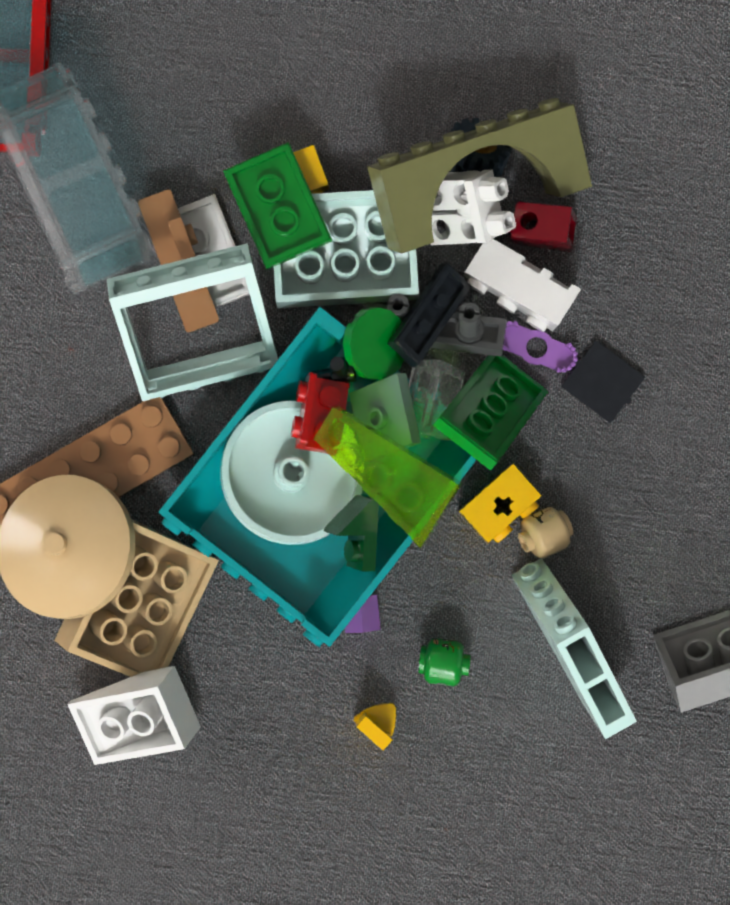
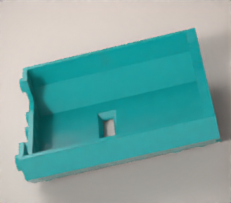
[158,307,476,648]

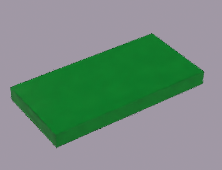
[433,355,548,471]

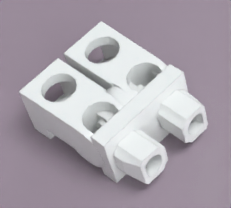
[431,169,516,245]

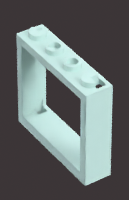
[107,243,278,401]

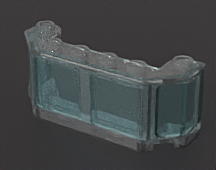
[0,62,153,295]

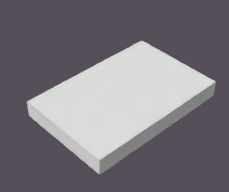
[178,194,250,308]

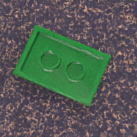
[223,142,332,270]

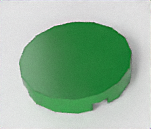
[343,307,404,380]

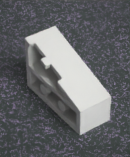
[463,239,581,332]

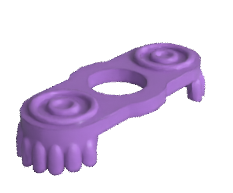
[503,321,578,373]

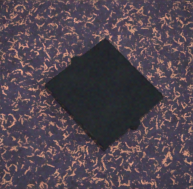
[561,340,645,423]

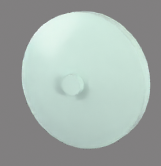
[220,401,365,545]

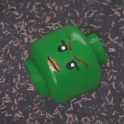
[418,638,471,687]

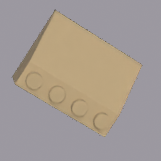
[54,519,219,677]

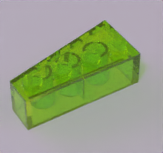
[314,407,462,548]

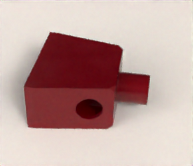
[508,202,577,252]

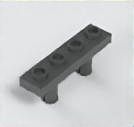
[366,294,507,357]

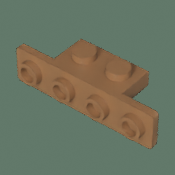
[138,189,219,333]

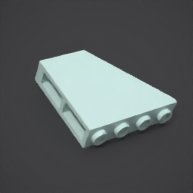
[511,558,637,739]

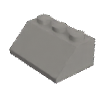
[653,610,730,713]

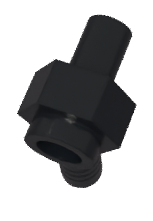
[312,357,357,388]

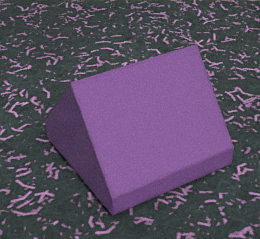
[345,594,381,633]

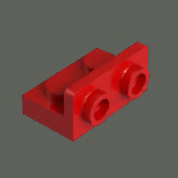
[291,372,349,455]

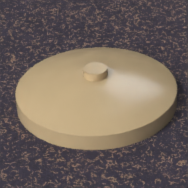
[0,475,135,619]

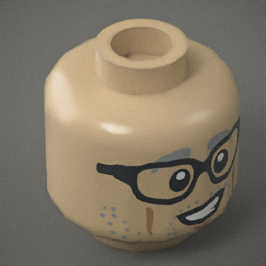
[518,507,573,559]

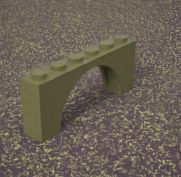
[367,98,592,254]

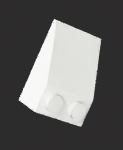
[67,666,201,765]

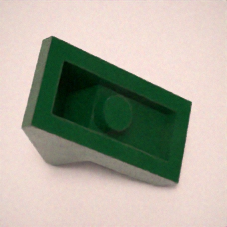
[324,495,379,572]

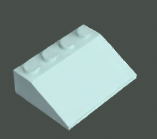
[274,190,419,308]

